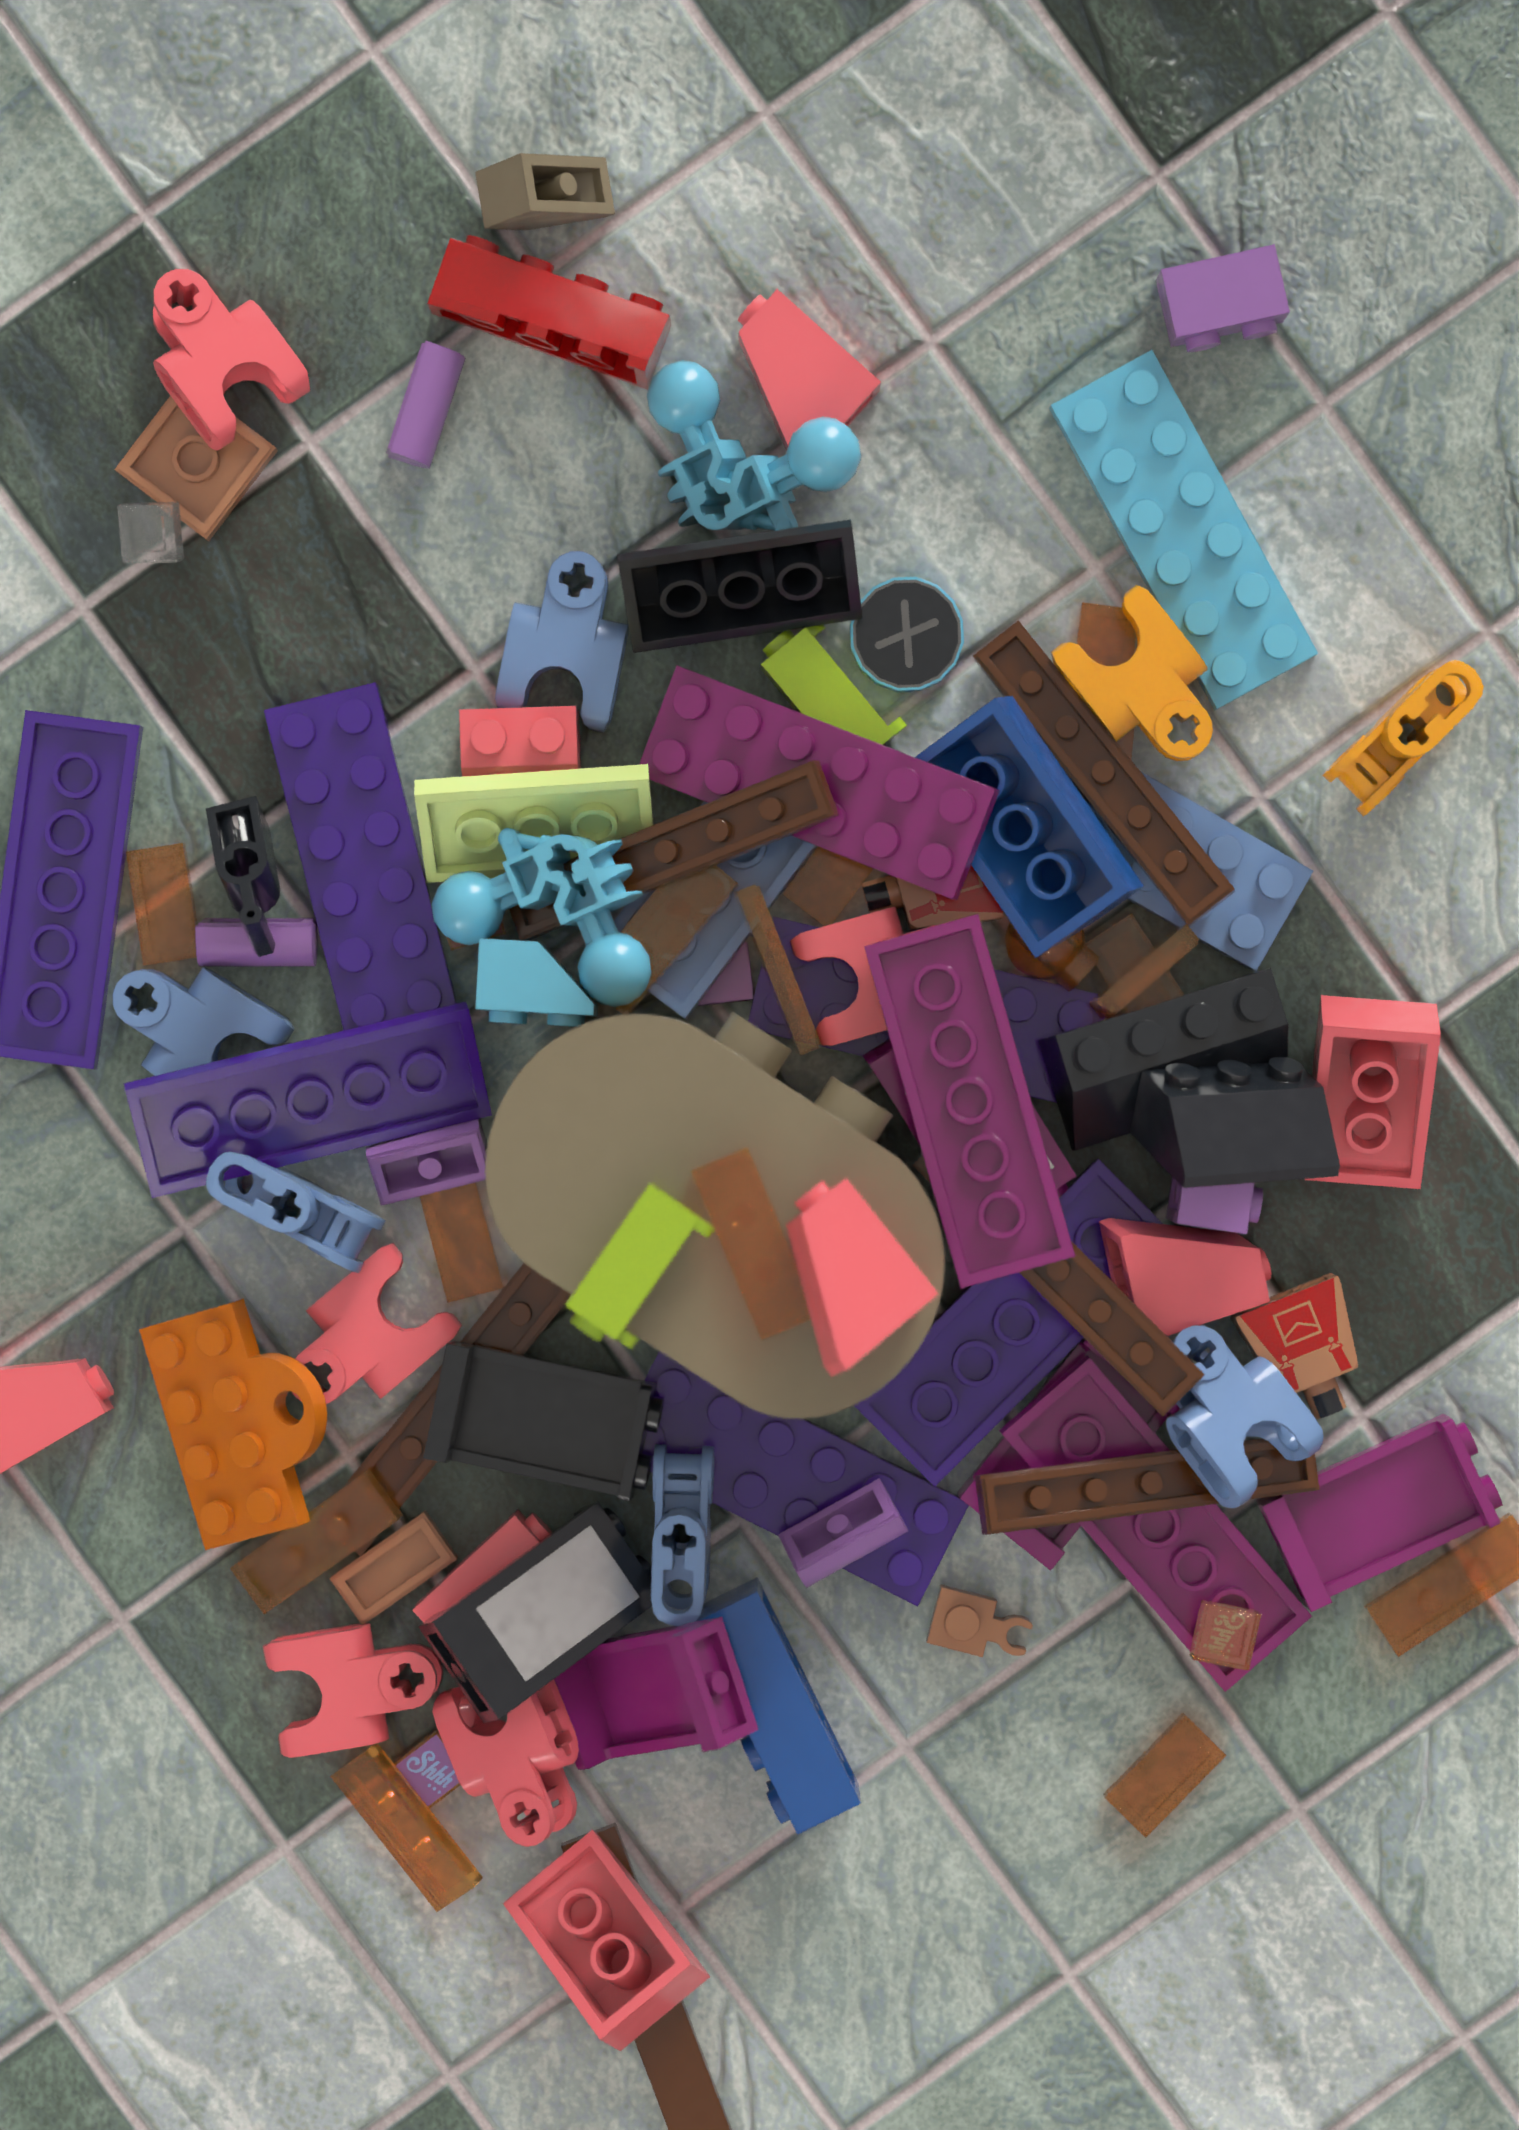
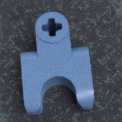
[495,551,629,733]
[113,967,294,1076]
[206,1152,386,1273]
[1166,1325,1323,1508]
[651,1444,714,1626]

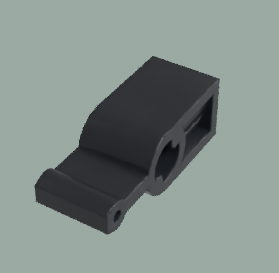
[206,796,280,957]

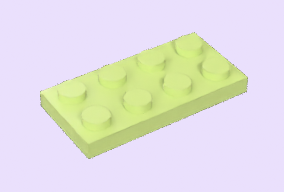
[414,764,654,883]

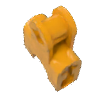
[1051,585,1213,762]
[1322,660,1484,817]

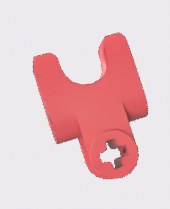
[153,269,310,450]
[790,907,937,1046]
[292,1243,462,1404]
[263,1623,443,1758]
[432,1679,579,1847]

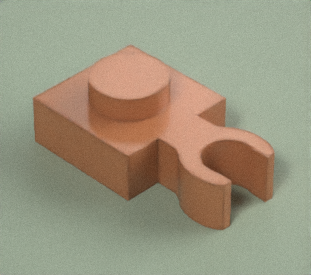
[926,1584,1033,1657]

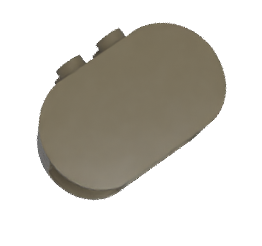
[485,1012,944,1419]

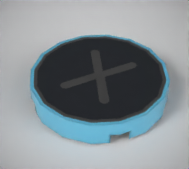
[850,577,964,693]

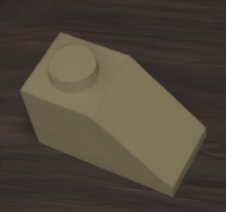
[475,153,615,230]

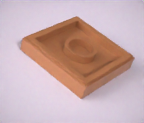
[114,396,278,542]

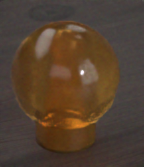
[1005,922,1100,992]

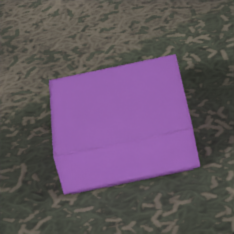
[697,942,754,1006]

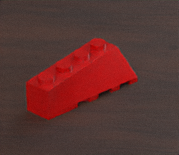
[427,235,671,390]

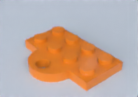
[139,1299,327,1550]

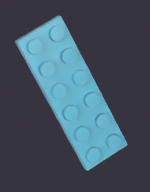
[1049,350,1318,711]

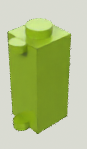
[761,625,907,745]
[565,1183,716,1349]

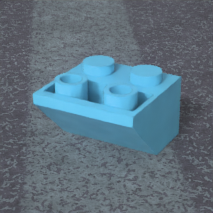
[475,938,599,1027]

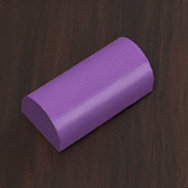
[386,341,466,469]
[195,918,318,967]
[366,1119,487,1206]
[778,1478,908,1588]

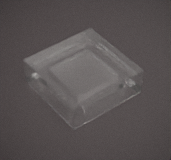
[117,502,184,563]

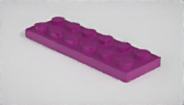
[639,665,1000,900]
[864,914,1075,1288]
[999,1355,1312,1692]

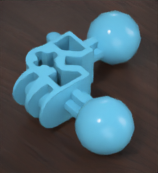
[647,360,861,531]
[432,828,651,1007]

